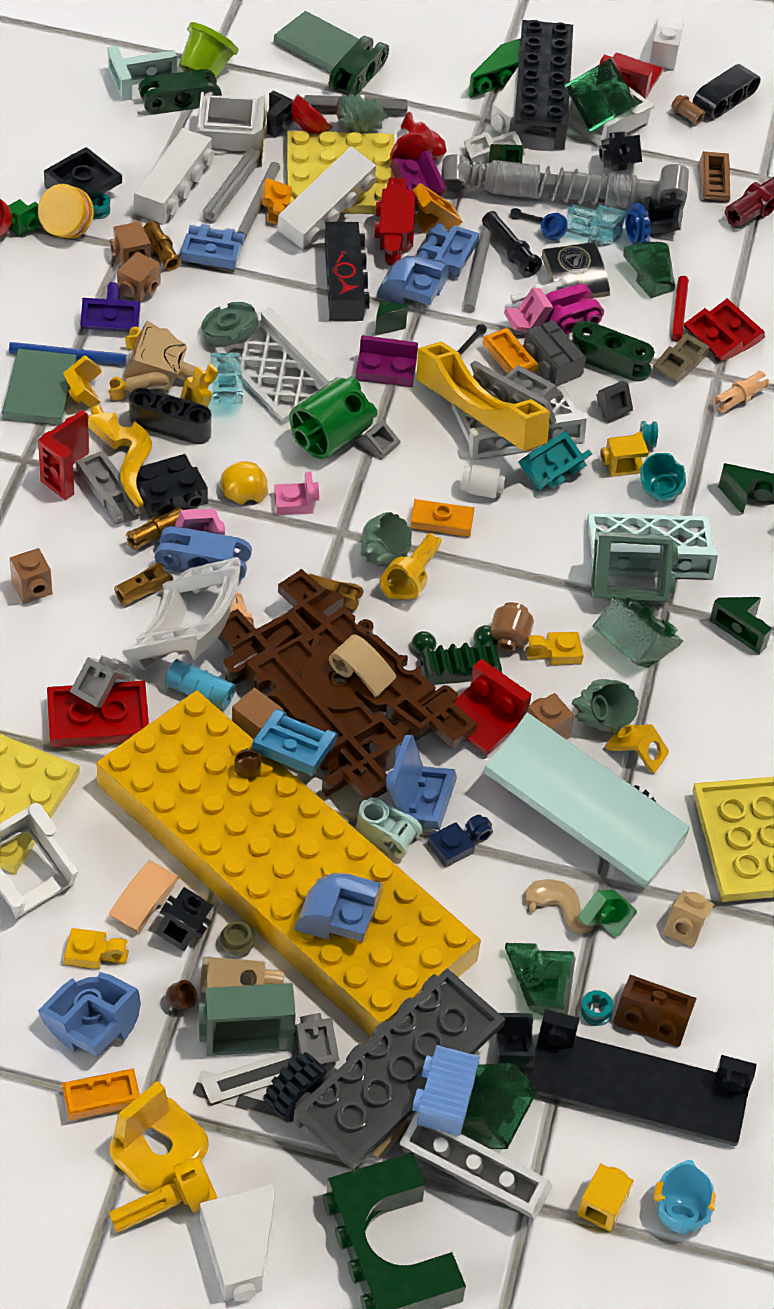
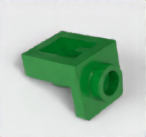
[8,199,41,237]
[577,889,637,937]

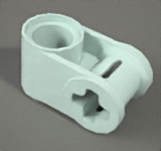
[356,798,423,859]

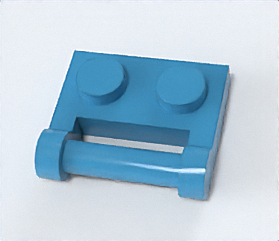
[252,709,338,776]

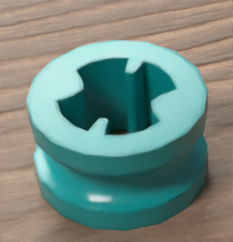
[92,194,111,219]
[640,421,658,448]
[581,990,613,1026]

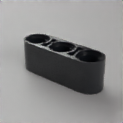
[693,63,761,119]
[129,388,212,444]

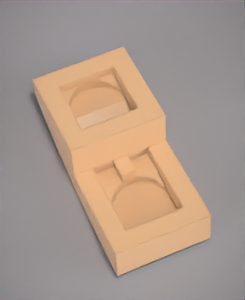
[109,860,180,933]

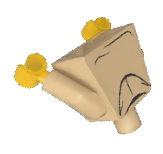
[108,321,196,401]

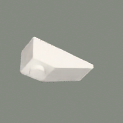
[649,15,685,70]

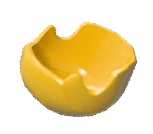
[220,461,268,505]

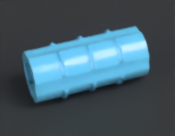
[165,659,236,711]

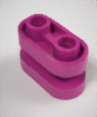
[546,284,604,334]

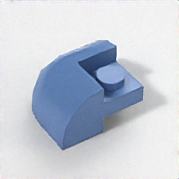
[377,256,449,305]
[295,873,383,942]
[38,972,141,1057]

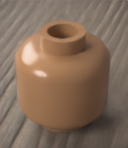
[490,602,534,652]

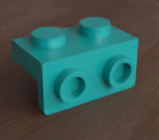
[518,431,592,491]

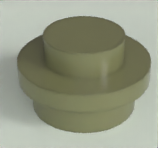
[220,921,255,955]

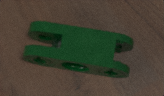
[328,36,389,96]
[138,69,222,114]
[572,321,655,382]

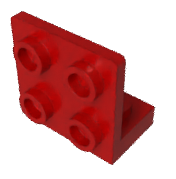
[596,53,663,99]
[38,410,89,501]
[454,659,532,755]

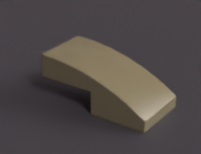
[653,333,709,382]

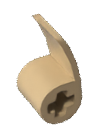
[329,635,396,698]

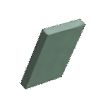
[274,11,359,73]
[2,349,77,425]

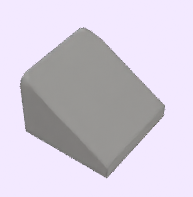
[355,419,401,459]

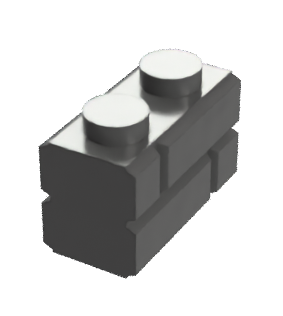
[523,320,586,387]

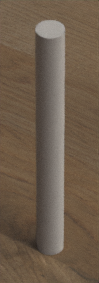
[237,162,280,239]
[464,229,491,313]

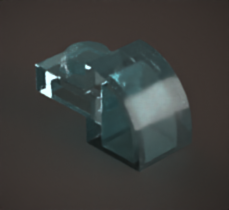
[566,204,626,247]
[210,353,243,405]

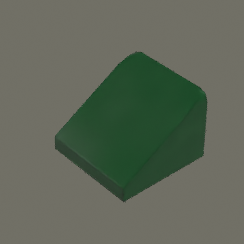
[489,144,523,164]
[375,301,408,335]

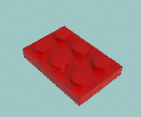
[47,680,149,748]

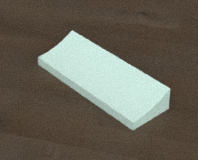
[484,712,690,888]

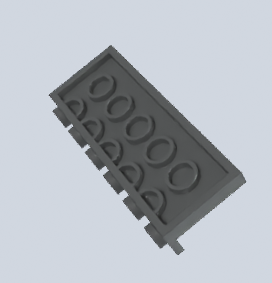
[294,968,505,1171]

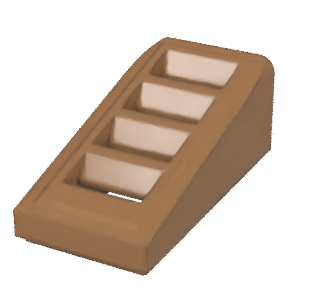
[699,151,730,201]

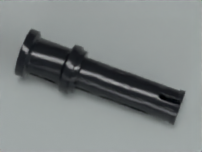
[482,211,542,277]

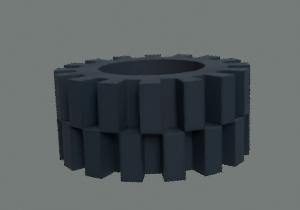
[263,1052,328,1123]

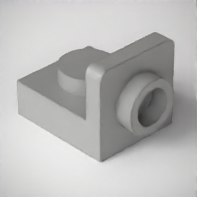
[294,1013,340,1064]

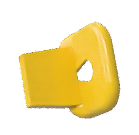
[109,1081,209,1192]

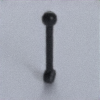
[510,208,543,223]
[457,324,487,356]

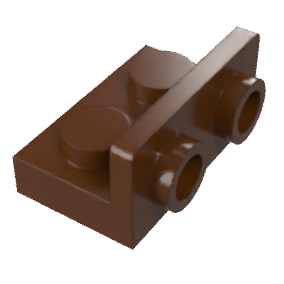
[613,974,697,1047]

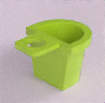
[179,22,239,80]

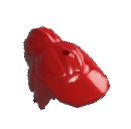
[390,112,447,161]

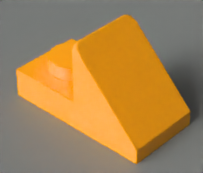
[413,183,463,233]

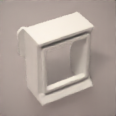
[568,77,654,147]
[197,92,265,156]
[0,803,78,919]

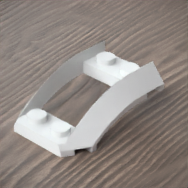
[122,557,241,671]

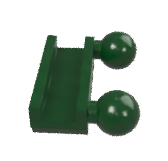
[411,625,502,685]

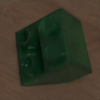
[565,58,638,132]
[592,597,683,668]
[461,1063,538,1149]

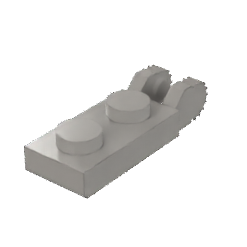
[76,451,141,524]

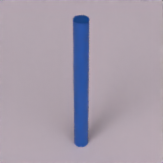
[9,342,127,366]

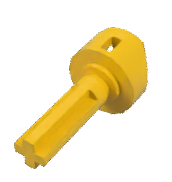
[379,533,442,600]
[109,1157,217,1233]

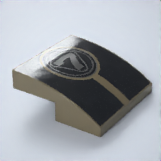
[541,242,610,298]

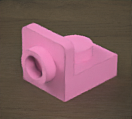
[274,472,319,515]

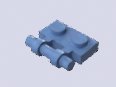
[417,223,479,276]
[180,224,245,269]

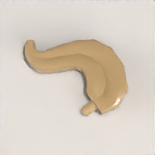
[525,879,593,933]

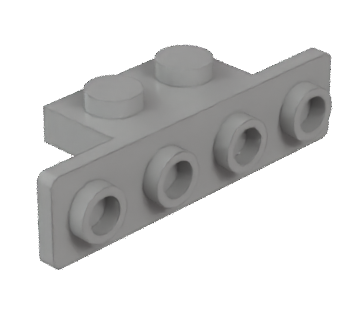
[470,361,559,425]

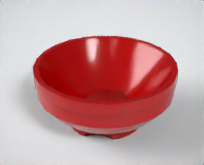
[291,94,333,134]

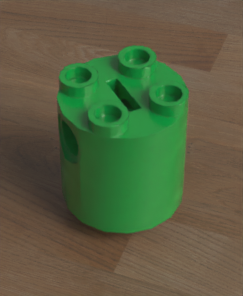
[289,376,378,459]

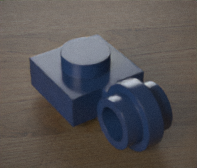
[427,814,493,868]

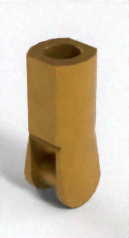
[114,562,173,606]
[309,574,364,611]

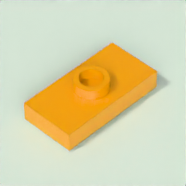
[482,328,538,374]
[410,499,475,537]
[62,1068,140,1121]

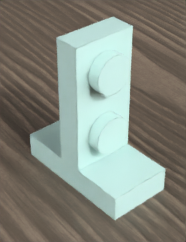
[107,45,177,101]

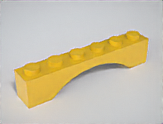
[417,341,550,451]

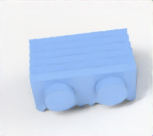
[412,1045,480,1136]

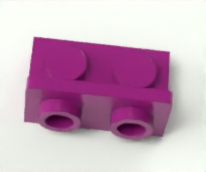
[390,151,446,206]
[355,335,418,387]

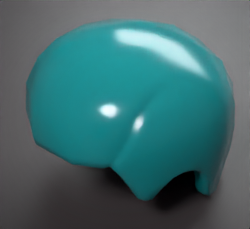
[640,453,686,501]

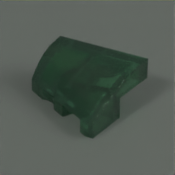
[623,242,675,299]
[505,943,576,1015]

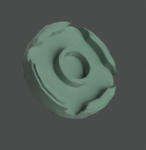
[201,302,259,346]

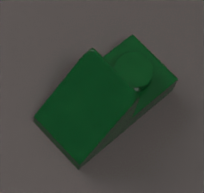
[718,463,774,513]
[709,597,772,654]

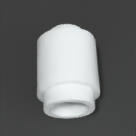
[460,464,506,499]

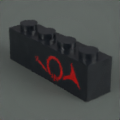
[324,222,370,321]

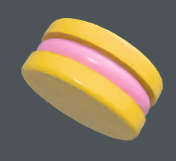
[38,184,94,239]

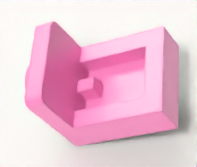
[504,287,554,332]
[175,508,225,535]

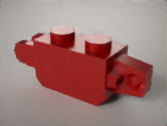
[374,178,415,266]

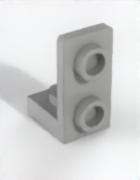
[70,655,137,708]

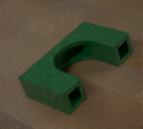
[322,1152,466,1309]

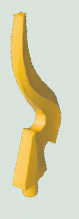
[88,405,152,508]

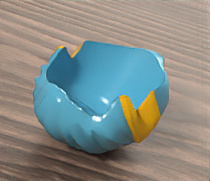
[653,1160,716,1234]

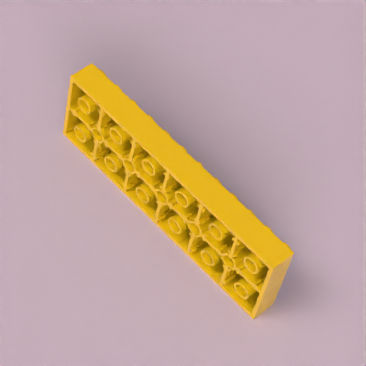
[96,690,481,1038]

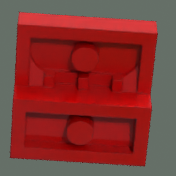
[684,298,765,361]

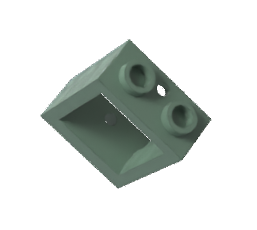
[590,531,678,602]
[199,983,296,1056]

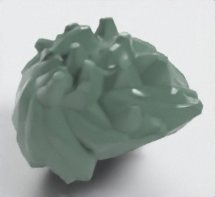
[337,94,388,134]
[360,512,412,566]
[572,679,639,734]

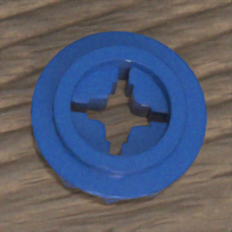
[625,203,652,248]

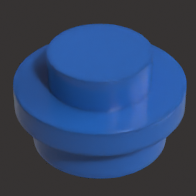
[541,213,568,241]

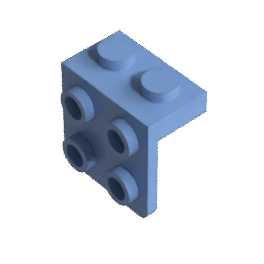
[386,735,457,830]

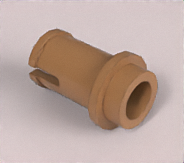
[671,95,706,125]

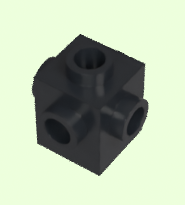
[599,131,642,171]
[155,887,213,951]

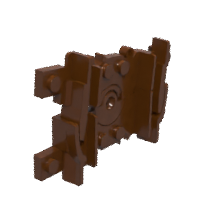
[217,569,477,801]

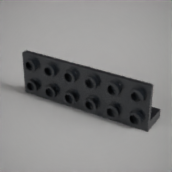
[514,20,573,149]
[525,1009,757,1146]

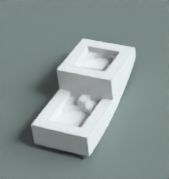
[464,130,525,163]

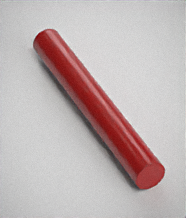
[671,276,689,342]

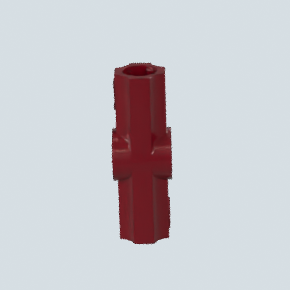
[724,177,774,228]

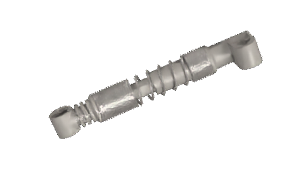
[441,154,689,210]

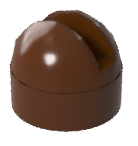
[234,748,261,779]
[165,980,197,1010]

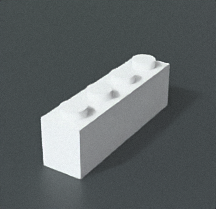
[134,128,214,224]
[278,146,376,250]
[399,1111,552,1220]

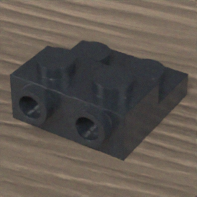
[44,147,122,201]
[136,454,208,518]

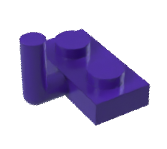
[80,281,141,332]

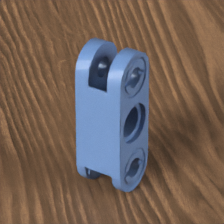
[154,526,252,580]

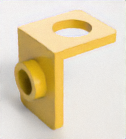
[605,724,669,773]

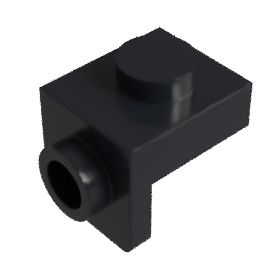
[267,90,293,138]
[643,197,683,234]
[495,1013,535,1069]

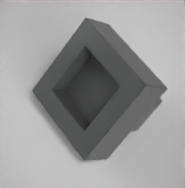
[596,381,633,420]

